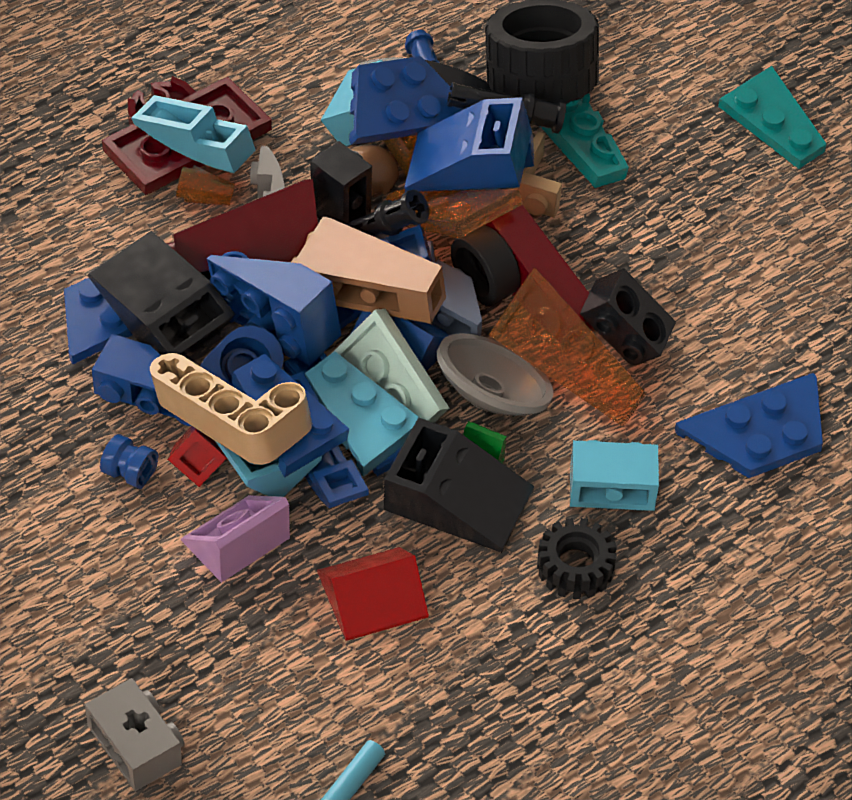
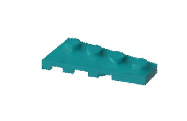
[540,94,629,188]

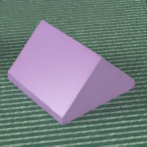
[181,495,290,583]

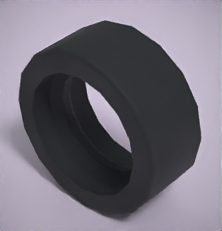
[451,225,520,306]

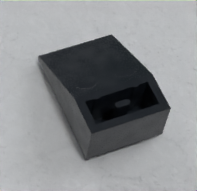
[87,231,235,356]
[383,417,534,553]

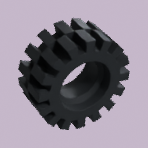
[537,518,617,599]

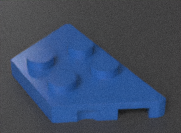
[349,56,464,145]
[64,277,133,364]
[675,373,823,478]

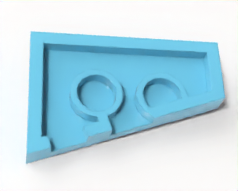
[305,351,420,477]

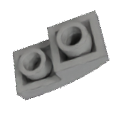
[250,146,285,198]

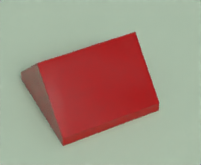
[317,547,429,641]

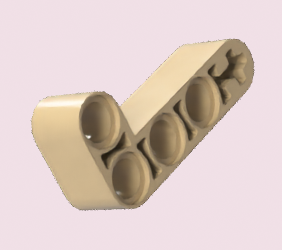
[150,353,312,465]

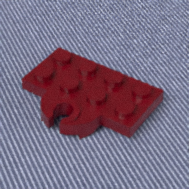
[102,76,272,195]

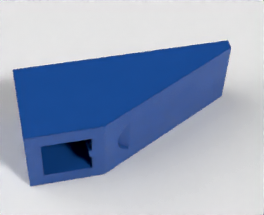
[92,334,191,426]

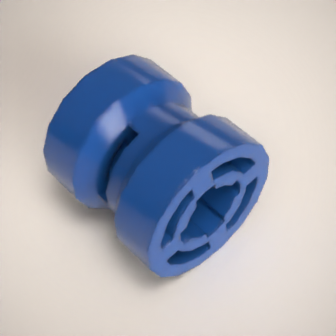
[100,434,159,489]

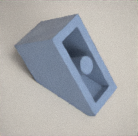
[432,260,482,336]

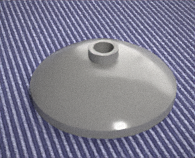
[437,333,553,416]

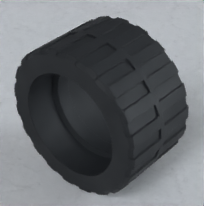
[485,0,599,104]

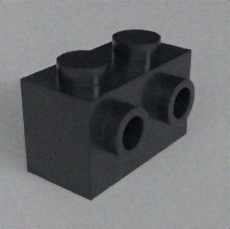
[310,141,372,224]

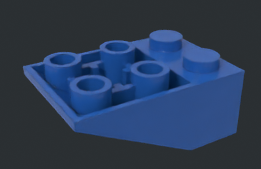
[404,97,532,192]
[207,255,341,366]

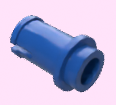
[405,30,440,63]

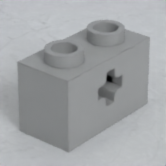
[85,678,184,791]

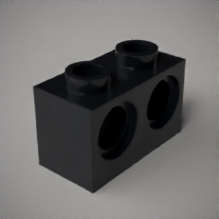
[580,268,676,366]

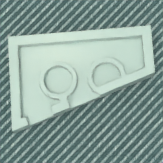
[332,309,450,423]

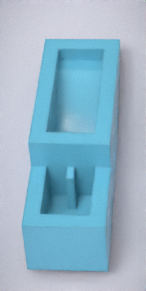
[132,95,256,173]

